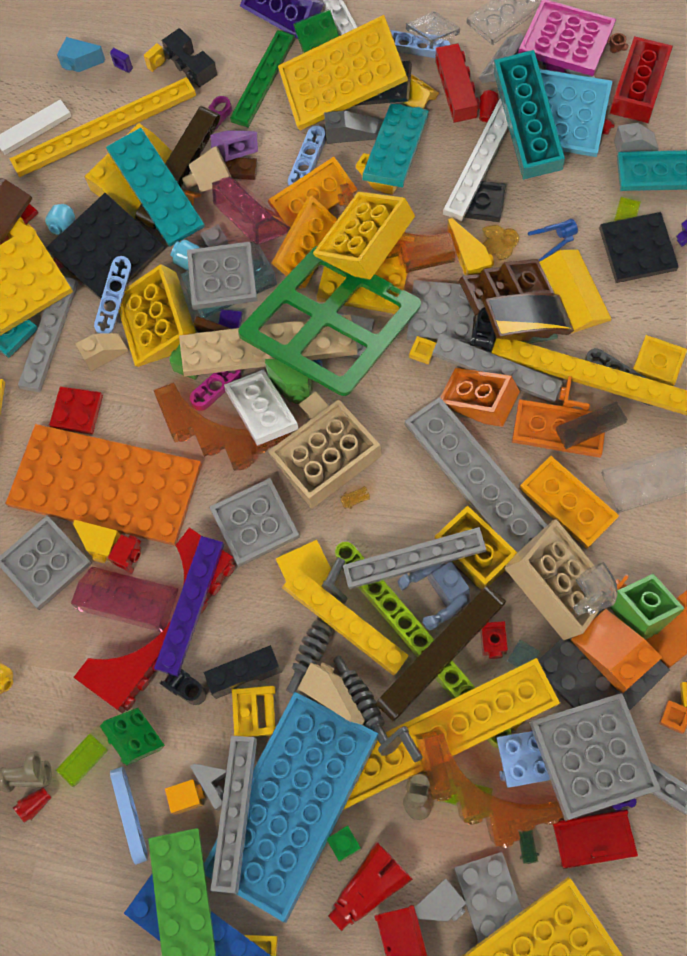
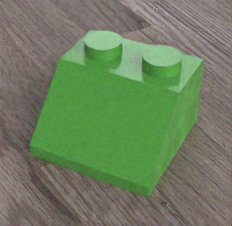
[265,359,312,404]
[610,574,685,640]

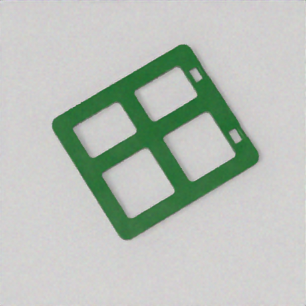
[238,246,421,396]

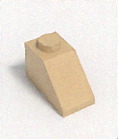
[76,333,128,371]

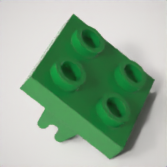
[293,9,339,53]
[100,708,165,766]

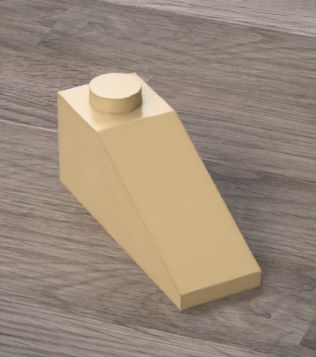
[298,662,365,725]

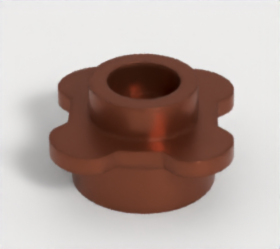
[607,33,629,53]

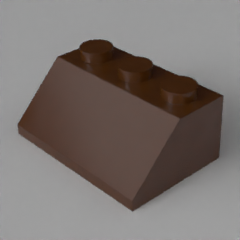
[0,178,33,243]

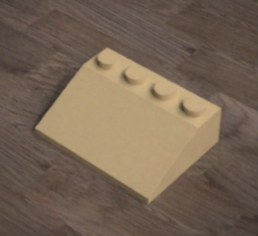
[268,399,382,509]
[504,519,612,640]

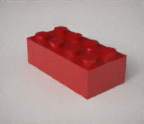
[609,36,673,123]

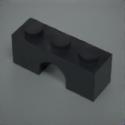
[161,28,218,87]
[204,645,282,699]

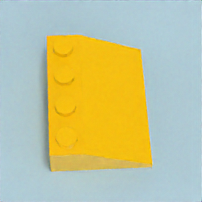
[85,123,172,219]
[313,192,415,279]
[119,264,196,367]

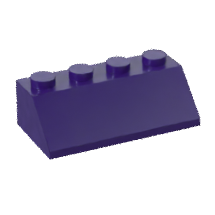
[240,0,324,39]

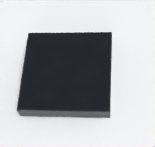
[464,181,506,223]

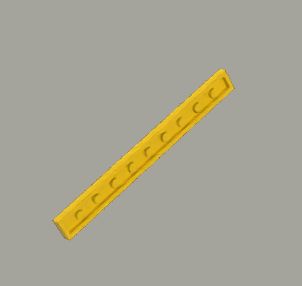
[9,77,196,178]
[491,338,687,415]

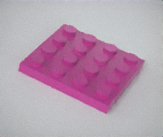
[518,0,616,76]

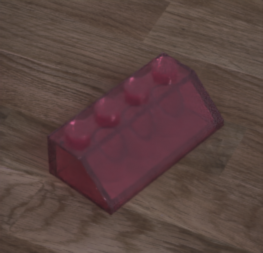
[212,177,291,245]
[71,567,179,632]

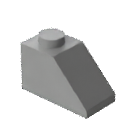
[614,123,659,154]
[415,879,467,922]

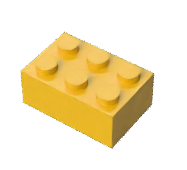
[434,505,517,591]

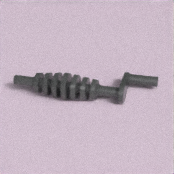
[286,557,348,694]
[333,656,423,762]

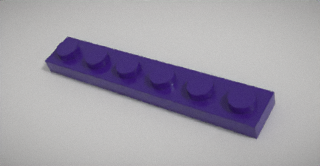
[154,536,224,677]

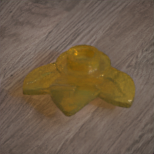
[482,225,519,261]

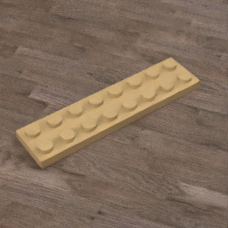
[179,314,357,377]

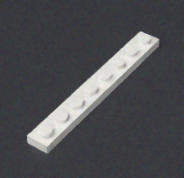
[443,98,508,221]

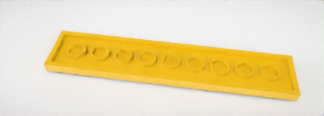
[343,658,560,810]

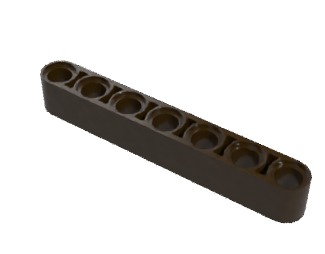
[135,106,220,229]
[375,585,506,722]

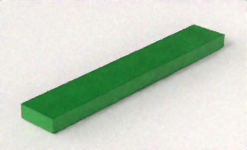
[230,30,295,128]

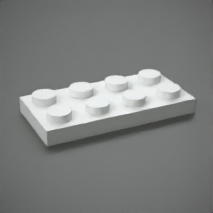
[224,369,298,446]

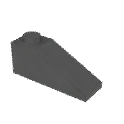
[324,111,384,144]

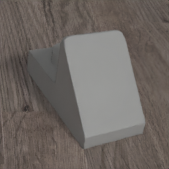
[190,764,227,811]

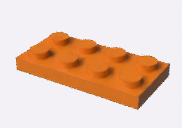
[512,399,607,458]

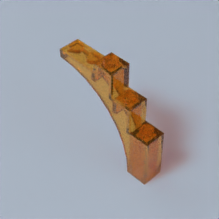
[337,183,456,273]
[153,382,291,471]
[415,729,564,848]

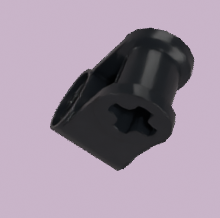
[470,307,495,351]
[159,669,207,705]

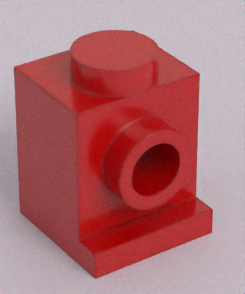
[108,534,142,574]
[480,621,508,659]

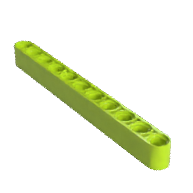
[335,542,512,748]

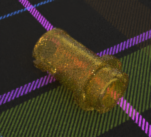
[340,486,370,509]

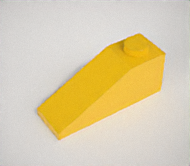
[447,218,494,275]

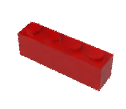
[435,43,480,123]

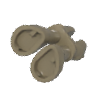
[0,751,52,793]
[403,772,435,820]

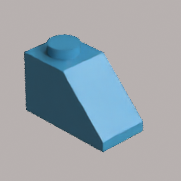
[57,37,106,72]

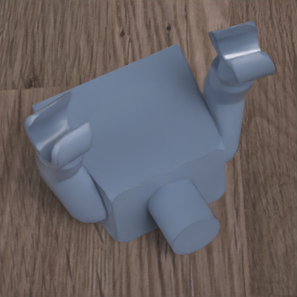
[398,562,471,630]

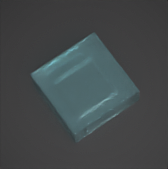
[507,640,540,667]

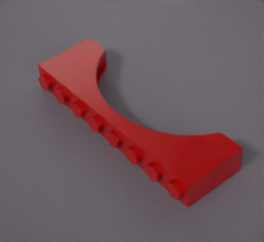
[73,527,236,713]

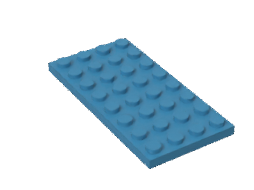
[204,692,379,923]

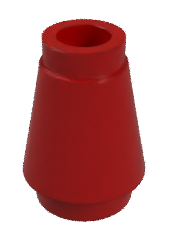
[479,90,499,123]
[13,787,51,823]

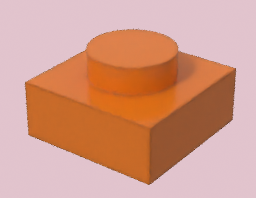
[659,700,687,734]

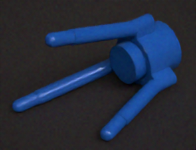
[528,219,578,262]

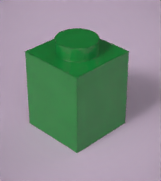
[327,826,362,863]

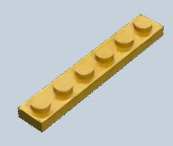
[282,568,409,676]

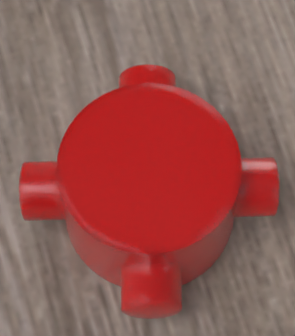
[602,119,614,135]

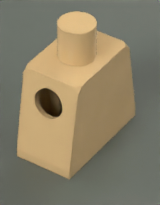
[182,146,234,192]

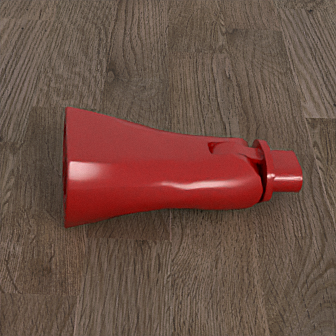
[328,841,413,931]

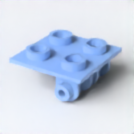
[496,731,550,788]

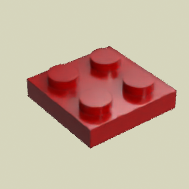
[49,386,103,435]

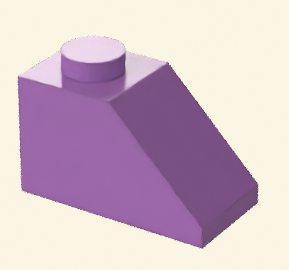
[210,130,258,161]

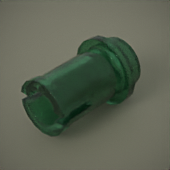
[517,830,540,864]

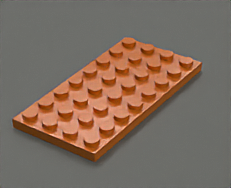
[5,424,202,546]

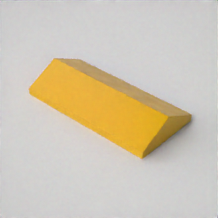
[539,249,611,334]

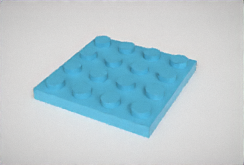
[540,69,612,157]

